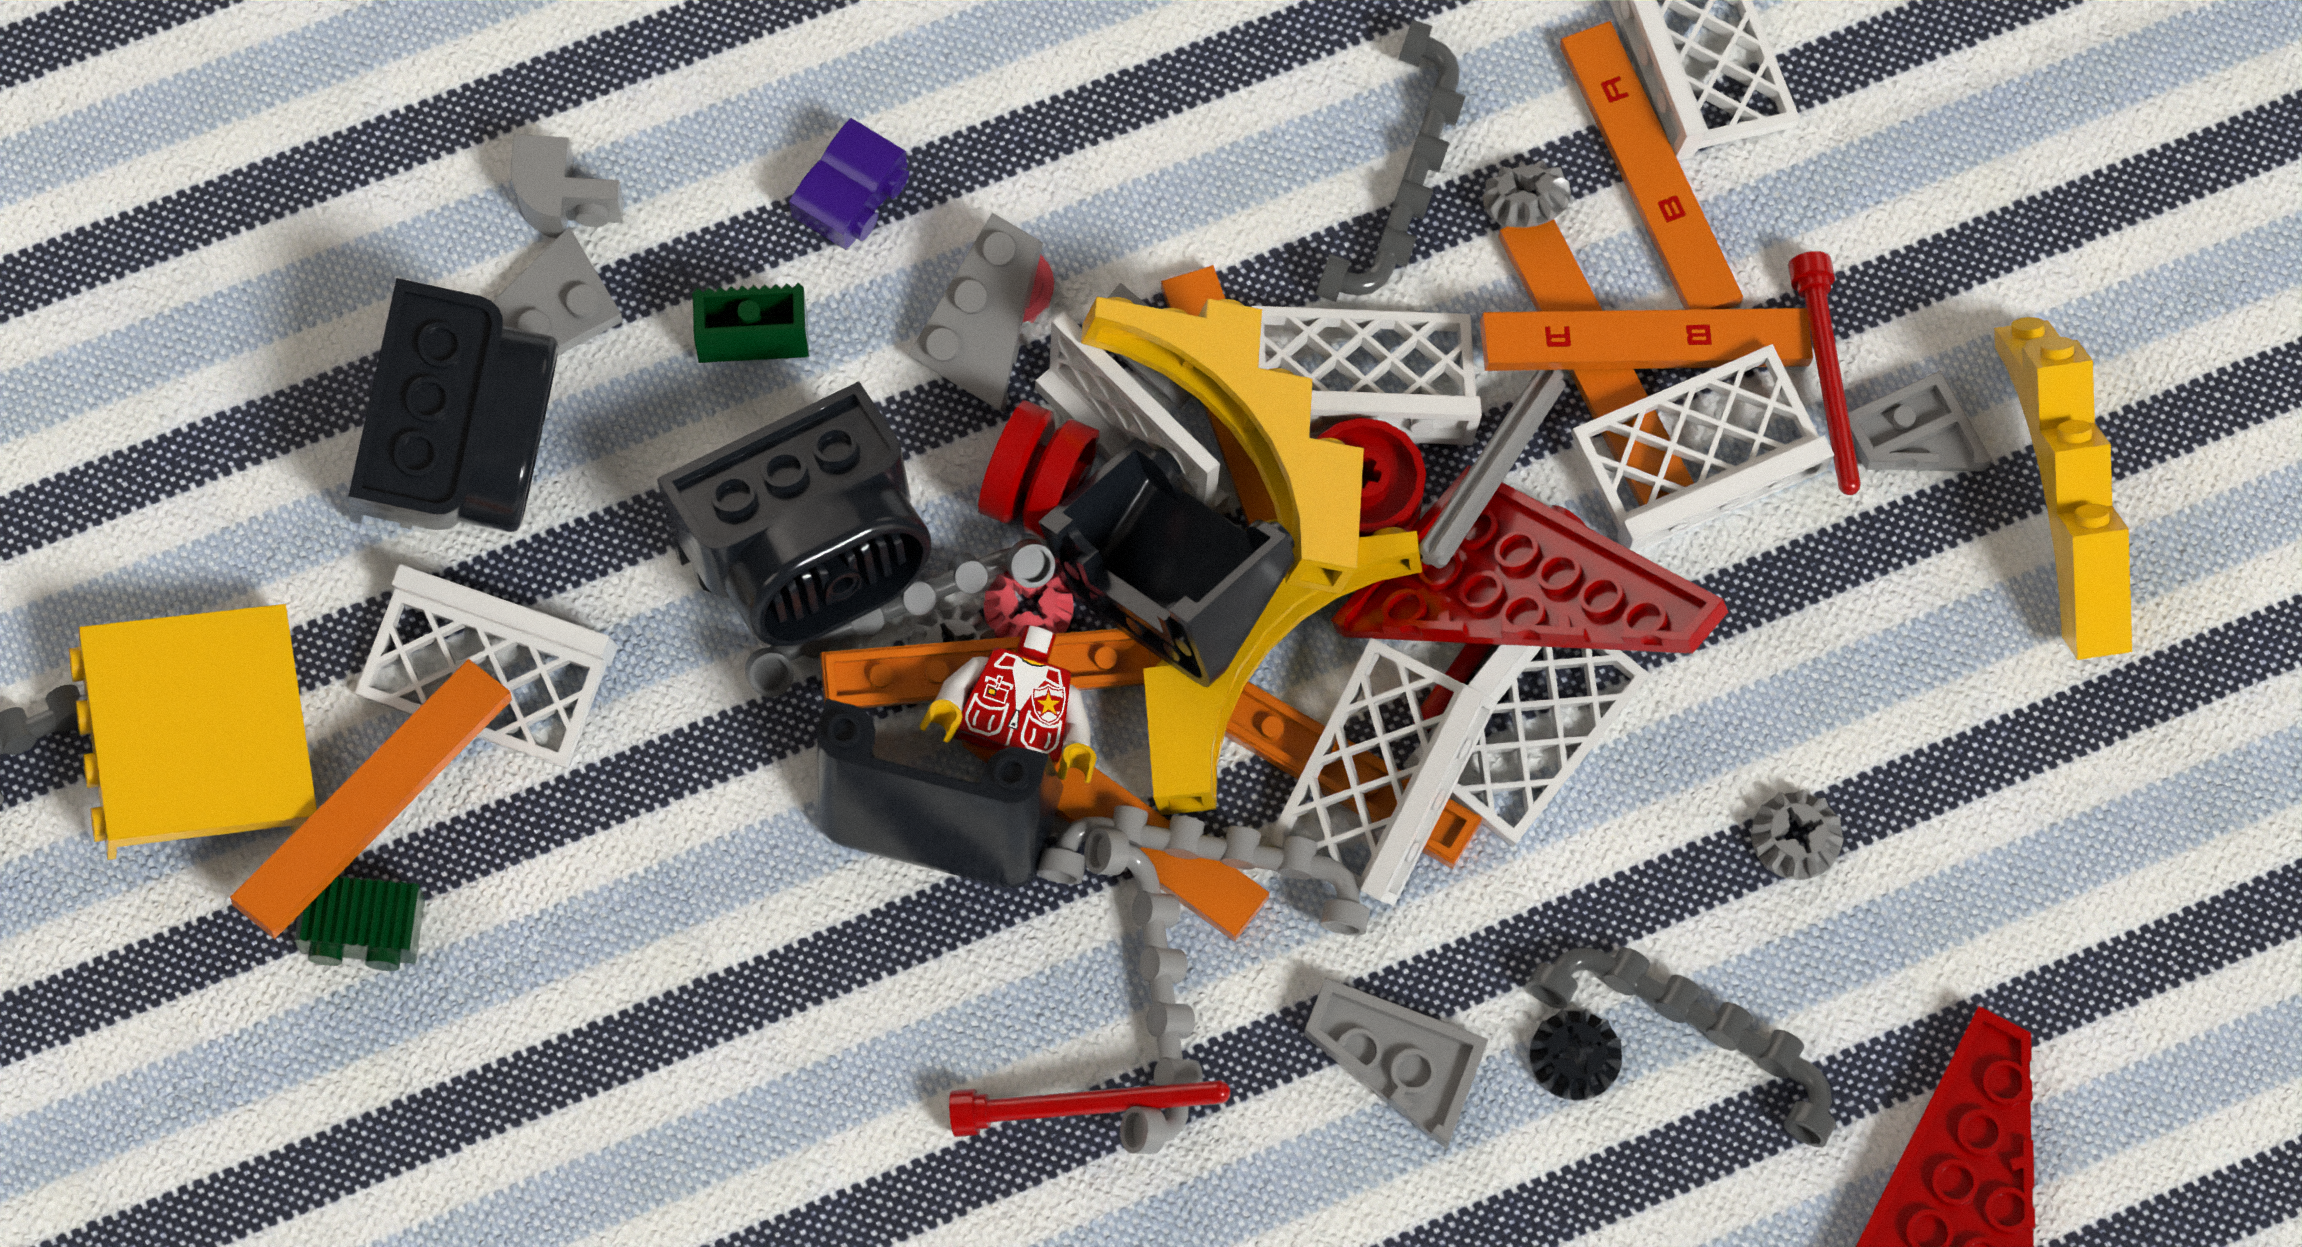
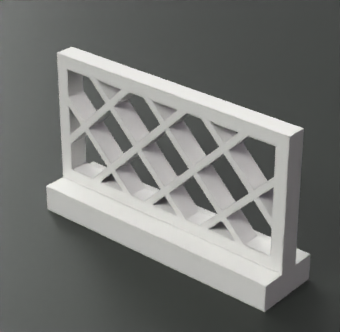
[1609,0,1800,161]
[1252,306,1482,445]
[1035,311,1229,513]
[1571,344,1834,553]
[354,564,618,769]
[1268,638,1498,906]
[1402,645,1651,847]

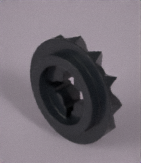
[1529,1008,1622,1101]

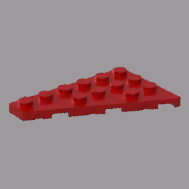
[1331,465,1728,654]
[1855,1006,2035,1247]

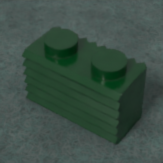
[692,283,809,363]
[294,876,425,971]

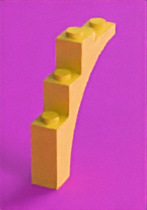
[1081,297,1364,594]
[1994,317,2132,660]
[1143,519,1422,815]

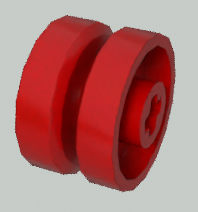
[978,400,1099,540]
[1317,418,1426,537]

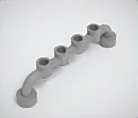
[1037,805,1370,936]
[1084,828,1203,1154]

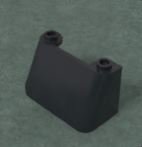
[1039,437,1295,687]
[817,698,1064,889]

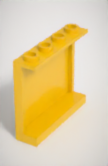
[69,604,317,860]

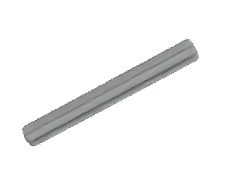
[1419,370,1565,569]

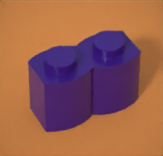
[789,118,909,250]

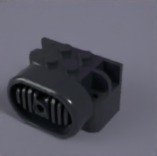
[348,278,559,532]
[657,381,932,647]

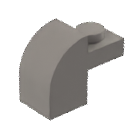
[510,135,624,239]

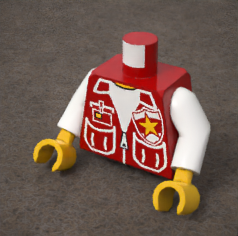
[920,625,1097,783]

